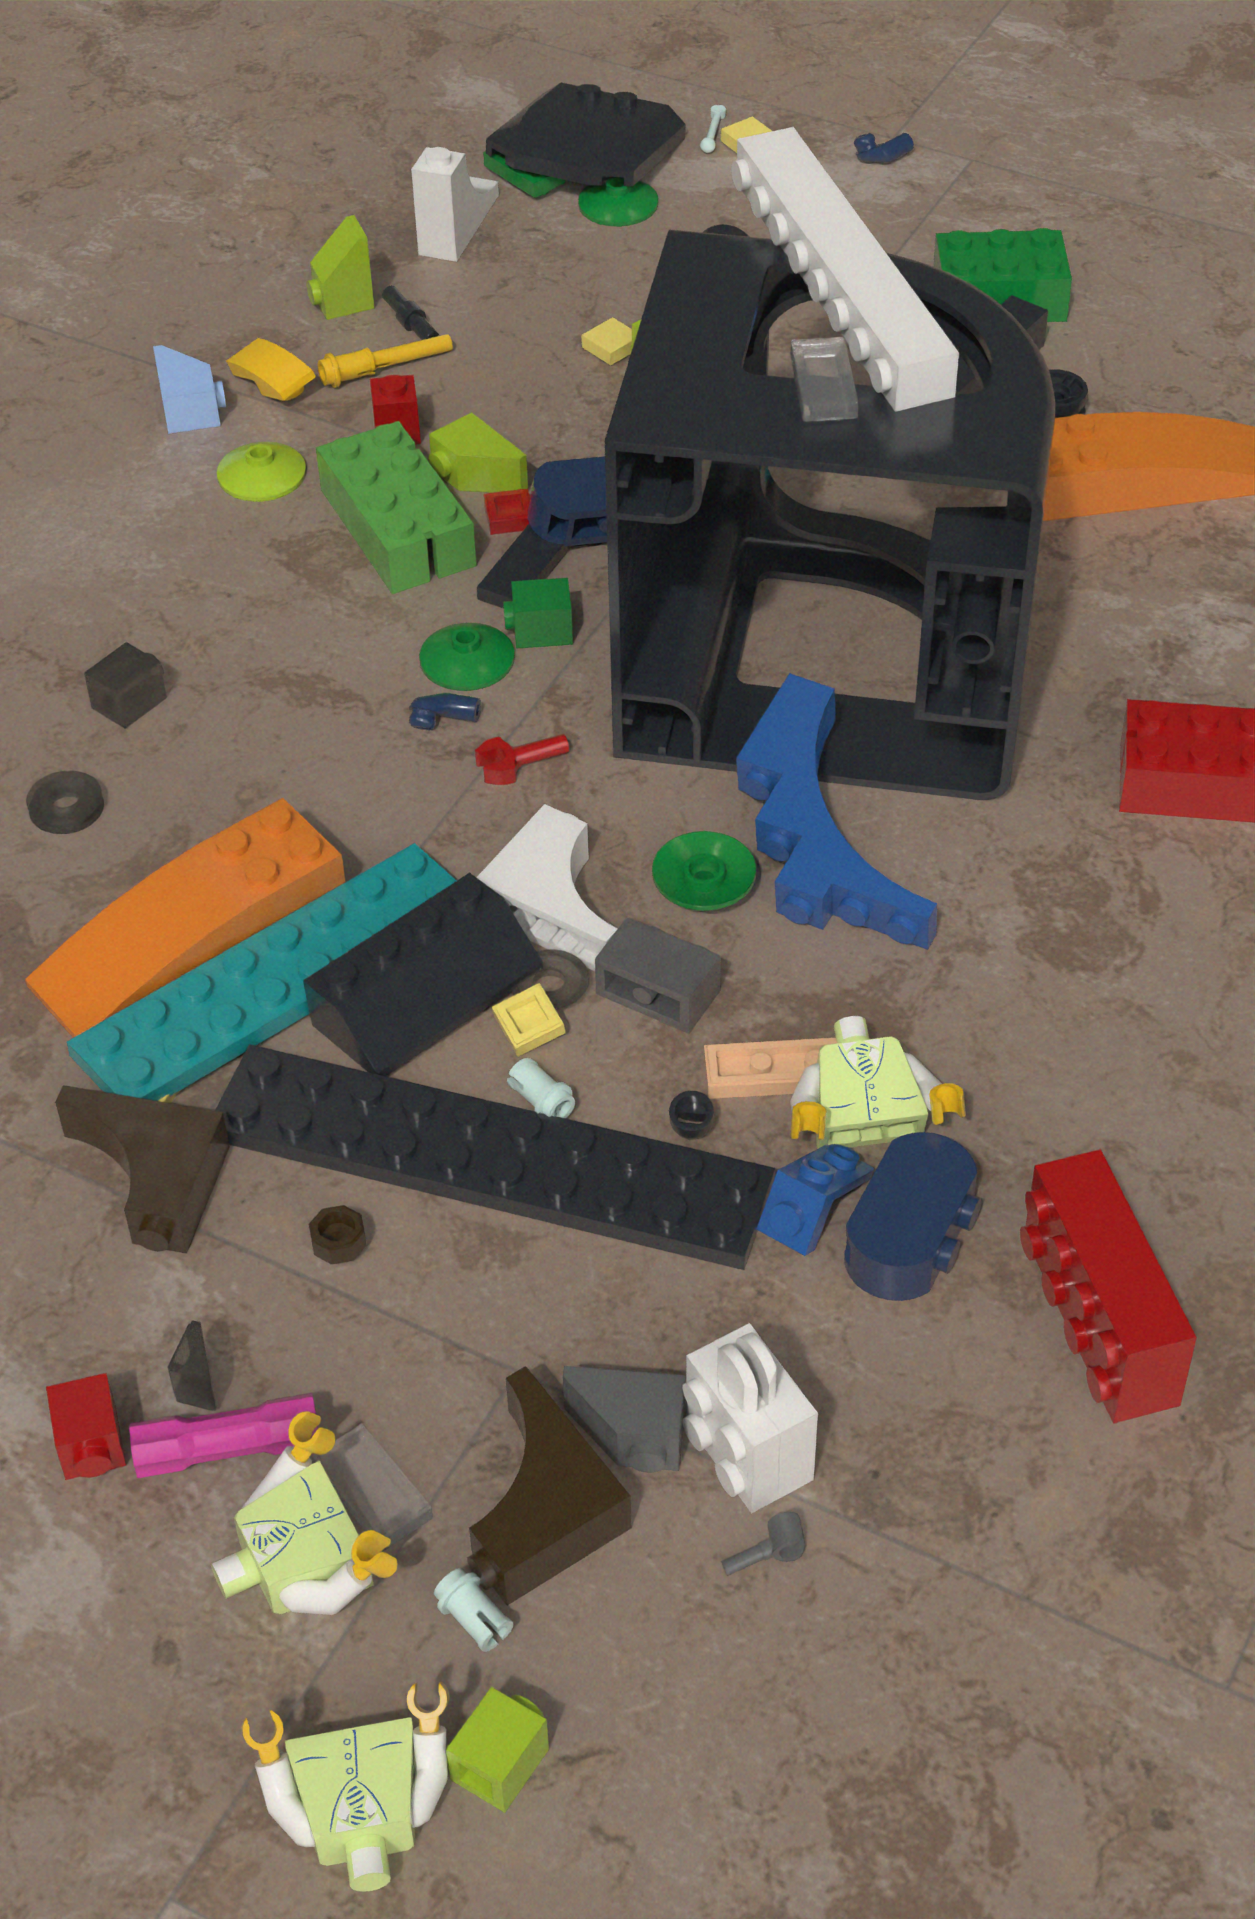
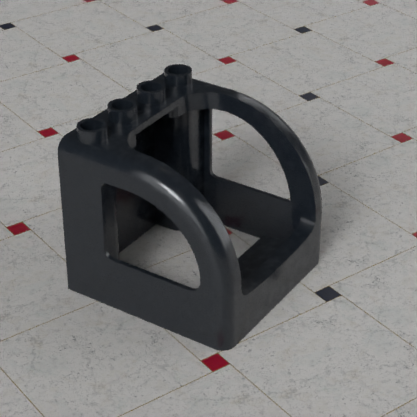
[604,224,1055,800]

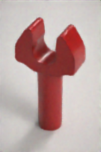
[475,734,569,785]

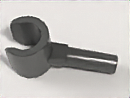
[721,1512,806,1576]

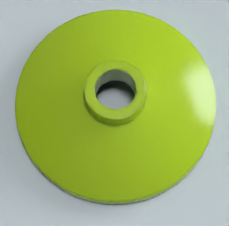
[217,442,306,502]

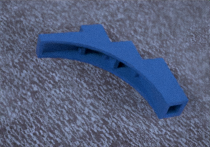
[736,673,937,950]

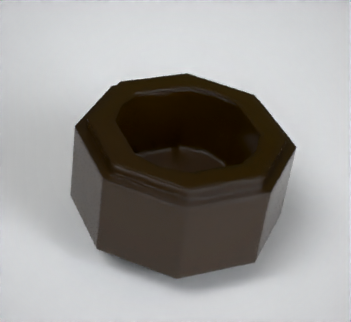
[309,1205,367,1265]

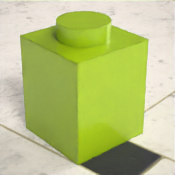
[446,1687,549,1813]

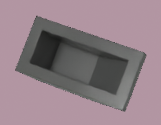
[563,1366,686,1473]

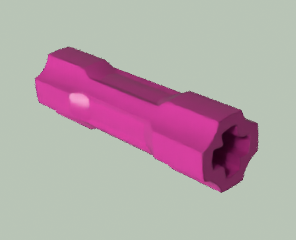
[129,1392,318,1478]

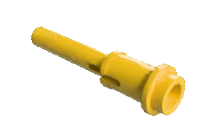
[317,334,453,388]

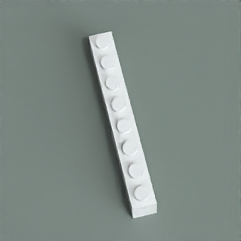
[731,127,959,412]

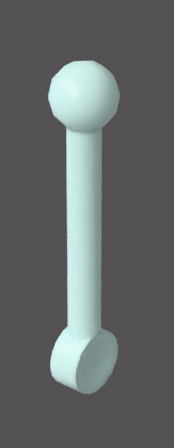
[700,105,726,153]

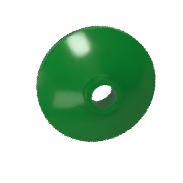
[578,177,658,227]
[419,623,515,691]
[652,831,756,911]

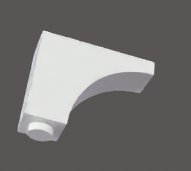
[411,147,499,262]
[476,804,618,971]

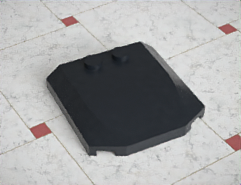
[486,82,686,186]

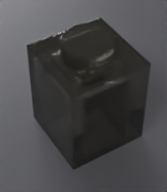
[84,642,167,729]

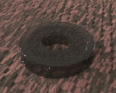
[26,771,104,834]
[511,949,589,1011]

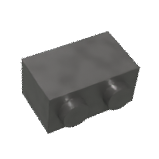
[595,917,721,1034]

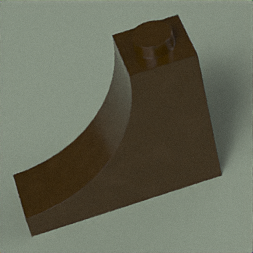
[55,1085,230,1254]
[467,1366,632,1606]

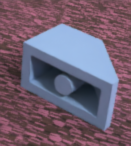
[153,345,226,434]

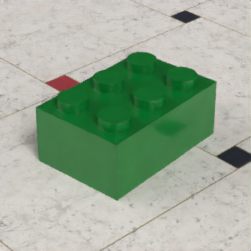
[933,228,1072,322]

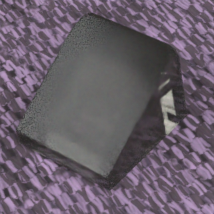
[167,1320,217,1411]

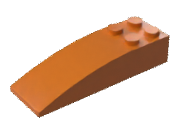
[1043,412,1255,521]
[25,798,345,1038]

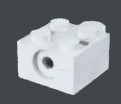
[682,1323,818,1514]

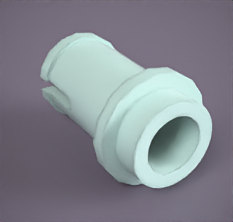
[507,1058,575,1119]
[434,1568,513,1652]

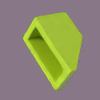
[306,215,374,320]
[428,412,528,493]

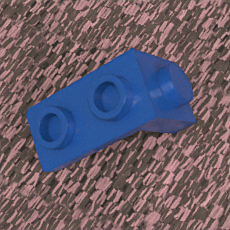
[756,1144,874,1256]

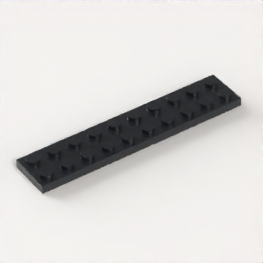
[215,1044,775,1270]

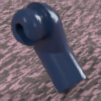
[854,133,914,163]
[409,693,481,730]

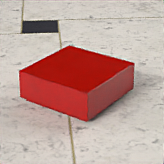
[483,489,530,535]

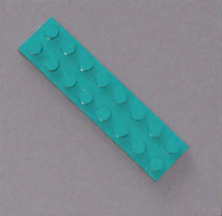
[67,843,457,1101]

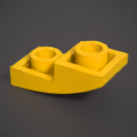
[226,338,316,401]

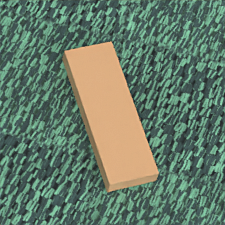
[704,1038,837,1099]

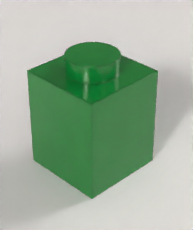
[503,578,573,649]

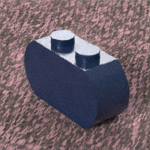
[527,456,607,546]
[844,1132,982,1301]

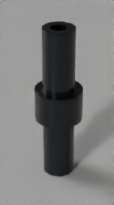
[382,285,440,340]

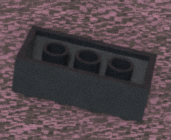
[303,873,544,1076]

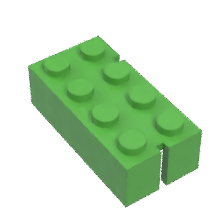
[316,421,477,595]

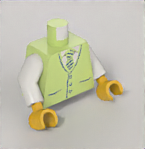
[790,1016,966,1149]
[211,1411,397,1615]
[241,1681,449,1892]

